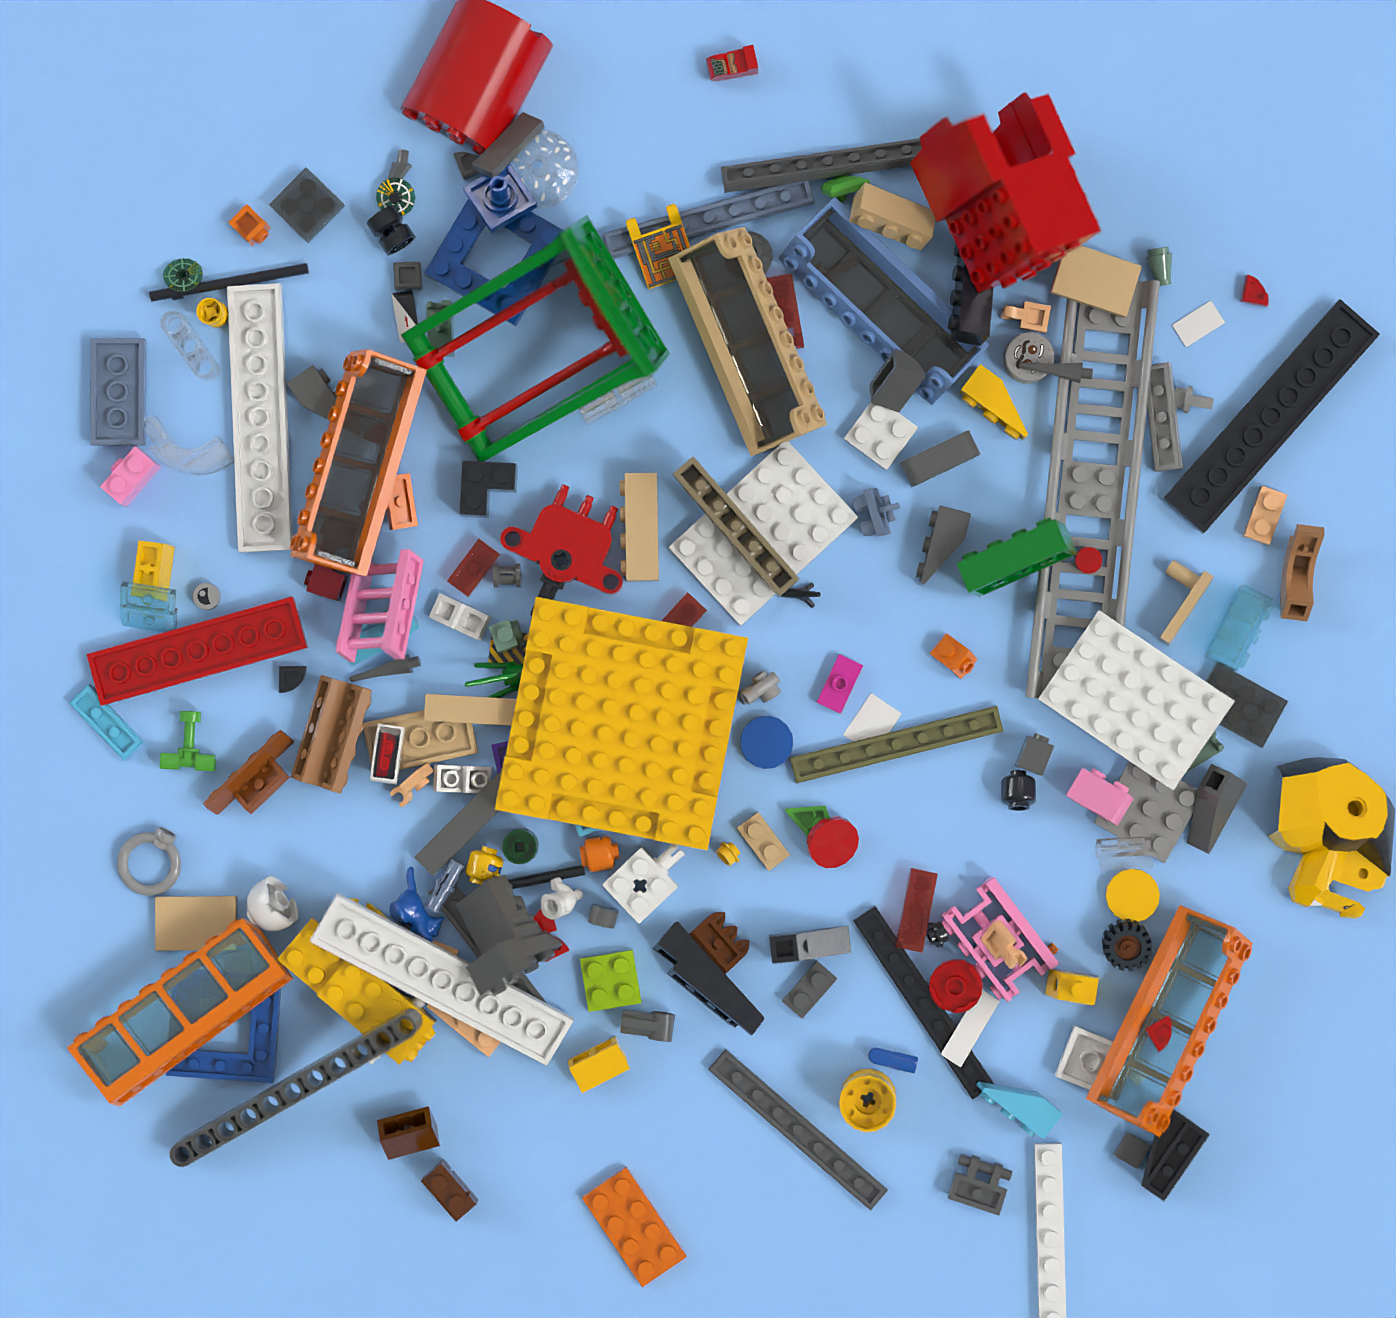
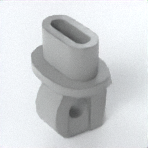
[1175,386,1214,413]

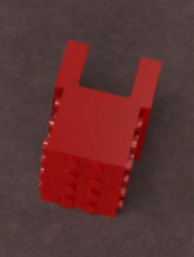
[910,92,1101,293]

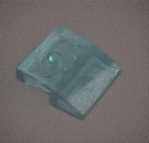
[120,581,178,632]

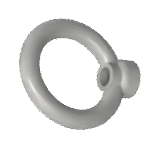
[117,826,181,896]

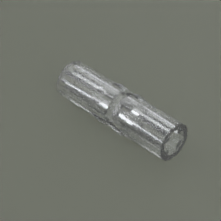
[578,374,657,425]

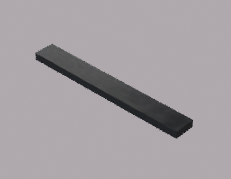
[853,906,994,1100]

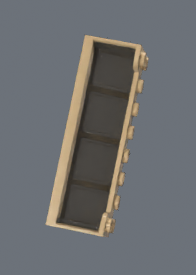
[668,227,827,456]

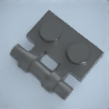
[947,1154,1012,1215]

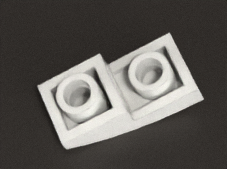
[433,765,492,793]

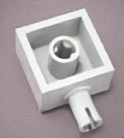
[602,844,685,924]

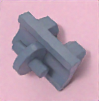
[853,488,900,537]

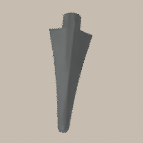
[1018,362,1093,383]
[349,654,421,682]

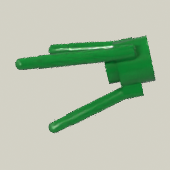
[464,661,523,698]

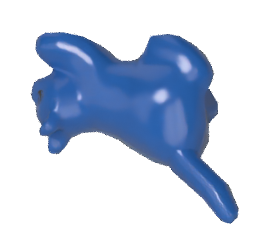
[389,867,444,942]

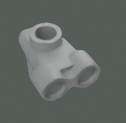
[737,670,781,705]

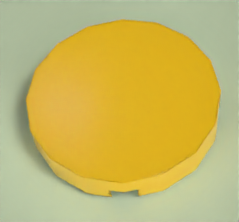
[1105,868,1160,922]

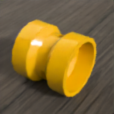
[196,298,229,328]

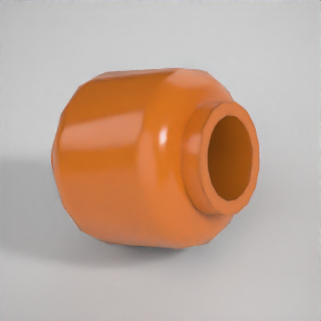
[580,835,620,872]

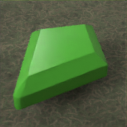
[821,176,870,202]
[785,806,830,836]

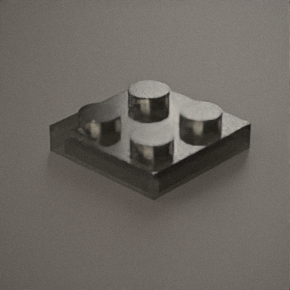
[269,167,345,243]

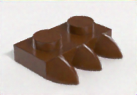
[689,912,750,974]

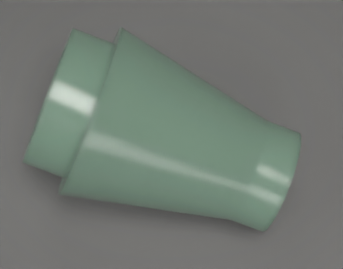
[1146,246,1172,286]

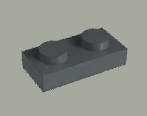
[782,961,837,1019]

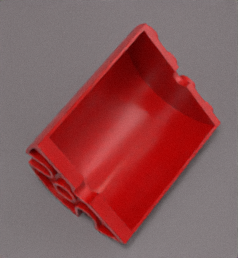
[400,0,553,155]

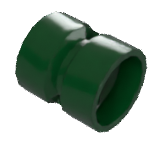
[502,828,539,864]

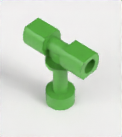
[160,711,216,771]

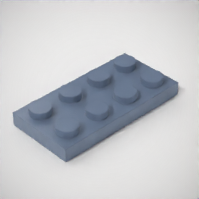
[90,338,146,446]

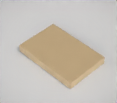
[1050,246,1142,318]
[155,896,237,951]

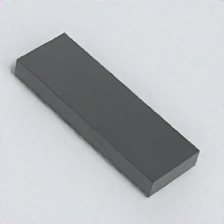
[472,112,545,178]

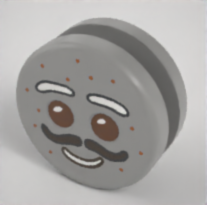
[1003,332,1054,384]

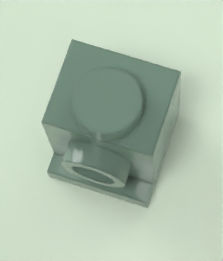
[489,619,526,654]

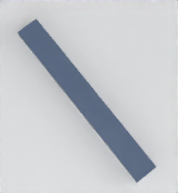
[603,181,815,259]

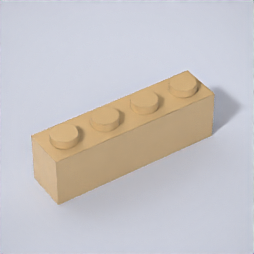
[620,473,659,582]

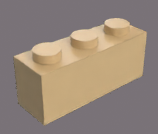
[849,182,936,251]

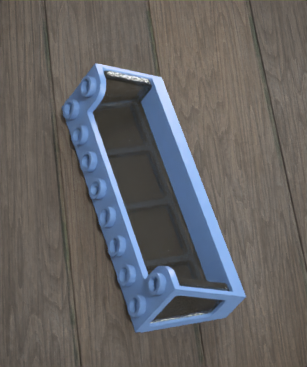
[778,197,989,405]

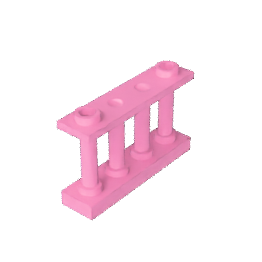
[336,549,424,662]

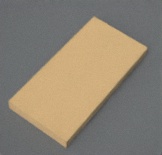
[363,710,478,770]

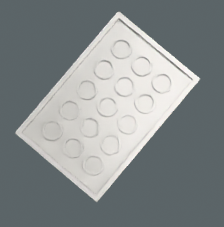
[669,442,858,626]
[1038,610,1235,790]

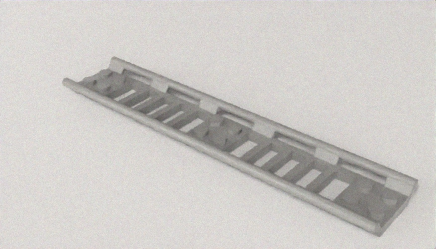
[1025,280,1160,699]

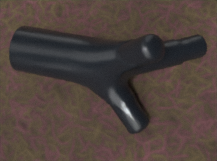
[780,582,821,608]

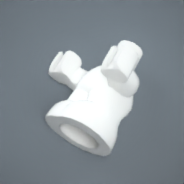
[541,877,583,919]

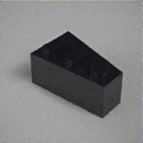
[1141,1109,1210,1201]

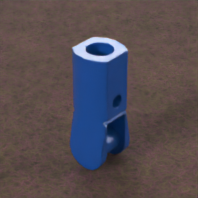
[868,1048,918,1074]

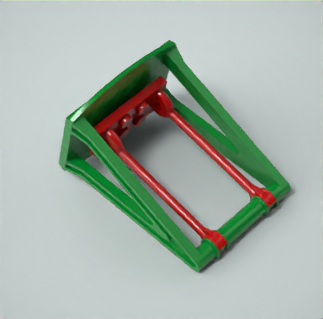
[401,215,670,462]

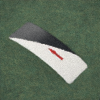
[392,290,418,343]

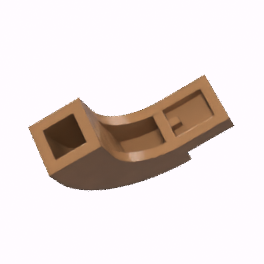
[1280,524,1325,622]

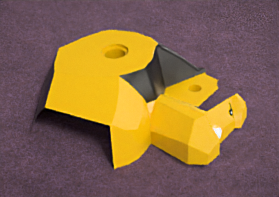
[1268,757,1395,919]

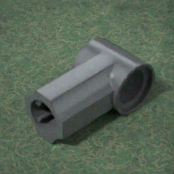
[620,1009,675,1042]

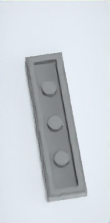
[1147,362,1183,472]

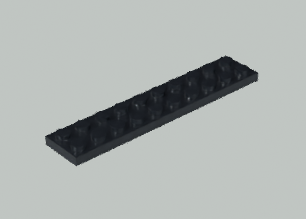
[1163,299,1380,534]

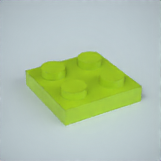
[580,949,642,1012]

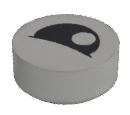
[193,583,221,610]

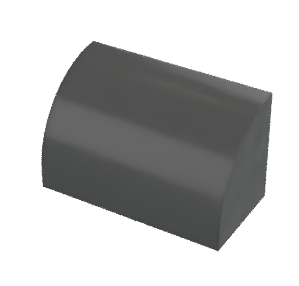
[869,349,925,412]

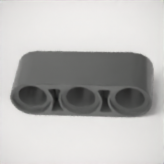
[900,430,981,488]

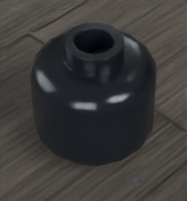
[1001,770,1036,811]

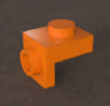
[228,204,271,247]
[930,633,977,679]

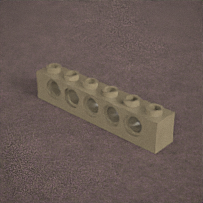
[673,456,800,598]

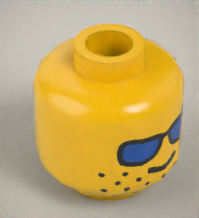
[465,846,504,885]

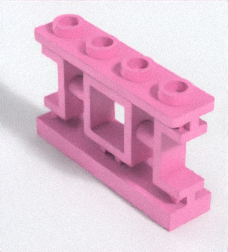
[941,876,1059,1002]

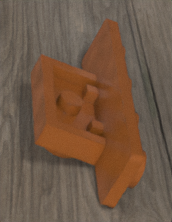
[203,730,294,815]

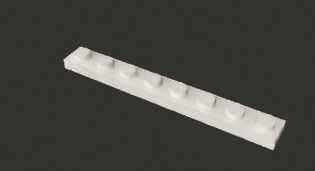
[1034,1142,1066,1318]

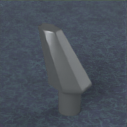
[384,149,412,190]

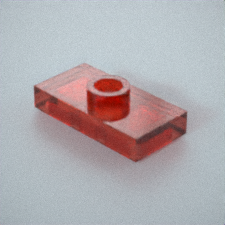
[447,539,500,597]

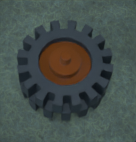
[1102,919,1153,971]

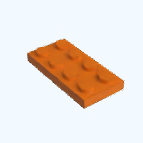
[582,1166,687,1287]

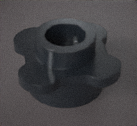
[926,921,948,948]

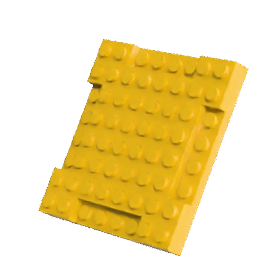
[495,597,748,850]

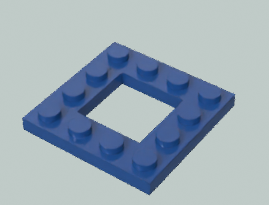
[424,199,564,327]
[166,969,281,1083]

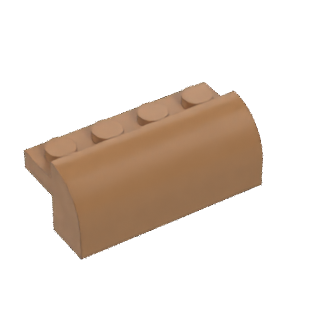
[291,675,372,794]

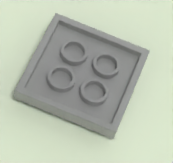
[1094,761,1198,863]

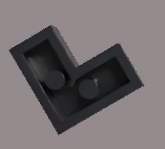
[460,461,518,518]

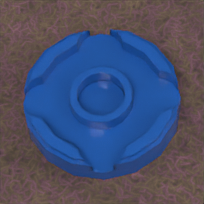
[740,716,793,769]

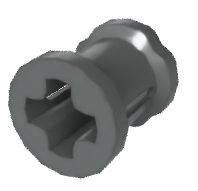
[493,563,521,588]

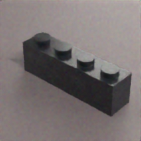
[948,244,993,346]

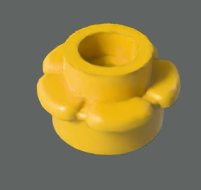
[716,842,740,866]

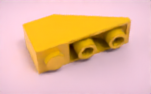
[959,364,1028,440]

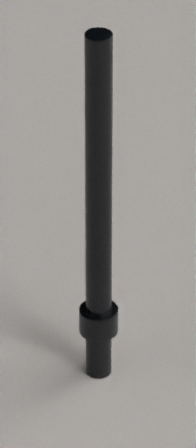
[149,263,309,302]

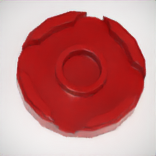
[807,816,859,868]
[929,959,983,1013]

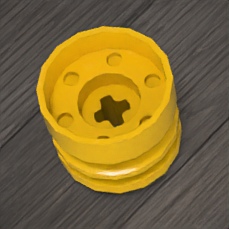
[839,1068,896,1132]

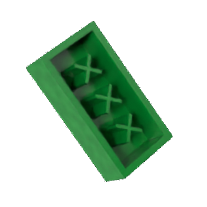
[956,518,1078,597]

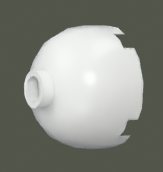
[247,876,298,931]

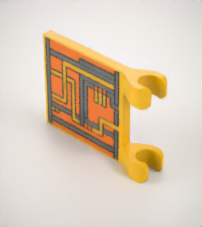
[625,204,690,289]

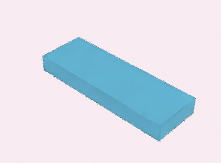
[69,684,145,761]

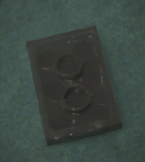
[1206,662,1288,748]

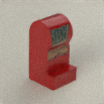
[706,44,758,81]

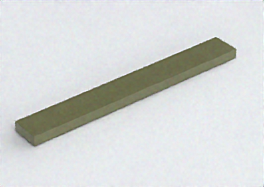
[790,706,1004,784]

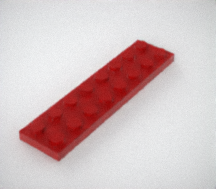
[86,596,308,706]

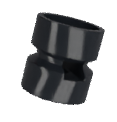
[366,205,416,256]

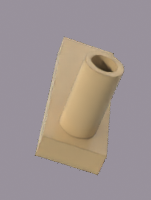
[1159,560,1214,646]

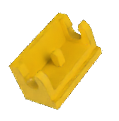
[131,540,175,599]
[568,1036,630,1093]

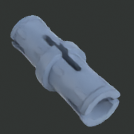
[424,858,466,913]

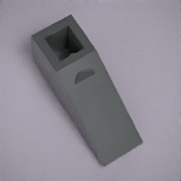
[287,365,362,436]
[915,506,971,586]
[1187,764,1247,854]

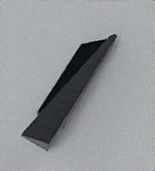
[652,922,764,1036]

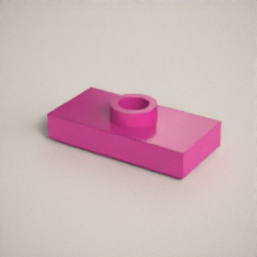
[816,654,863,714]

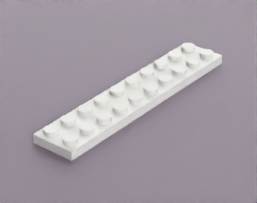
[227,283,293,553]
[310,893,574,1066]

